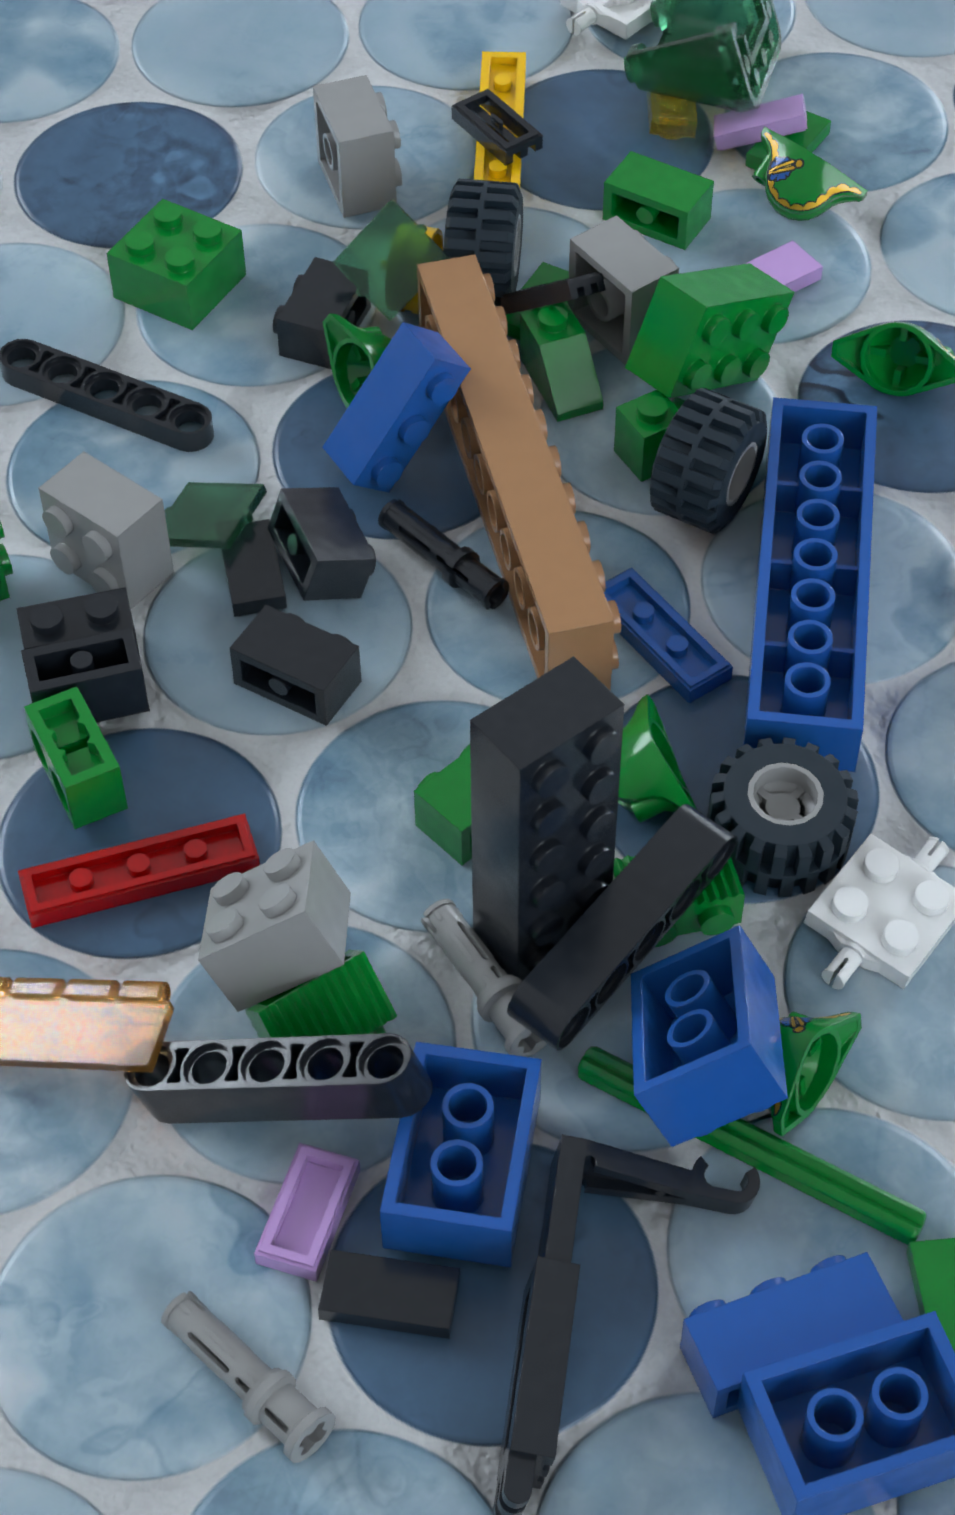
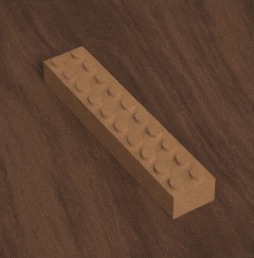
[417,254,621,691]

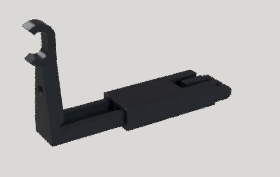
[493,1134,760,1515]

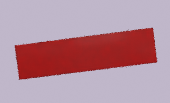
[18,813,260,928]

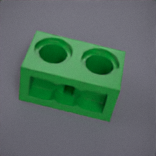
[24,686,128,829]

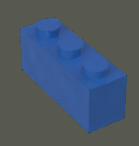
[322,322,471,493]
[680,1252,904,1418]

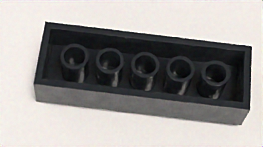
[470,656,625,980]

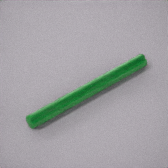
[578,1046,927,1245]

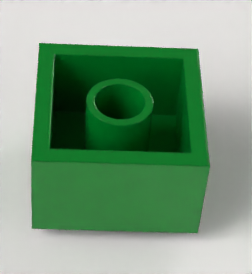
[106,198,246,331]

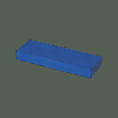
[604,567,733,703]

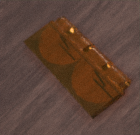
[0,977,175,1073]

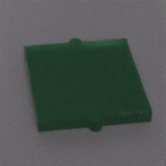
[333,199,450,321]
[164,482,267,549]

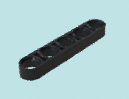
[0,339,214,452]

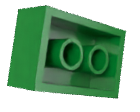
[625,263,795,398]

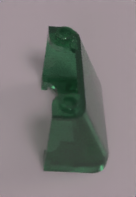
[624,0,782,113]

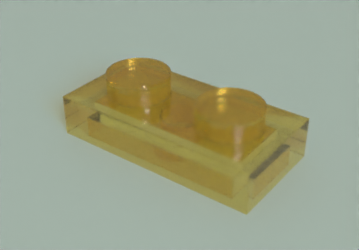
[646,73,697,140]

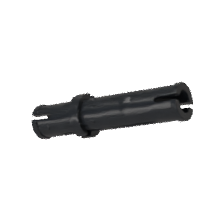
[378,499,510,610]

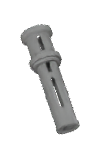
[421,899,548,1057]
[161,1291,336,1463]

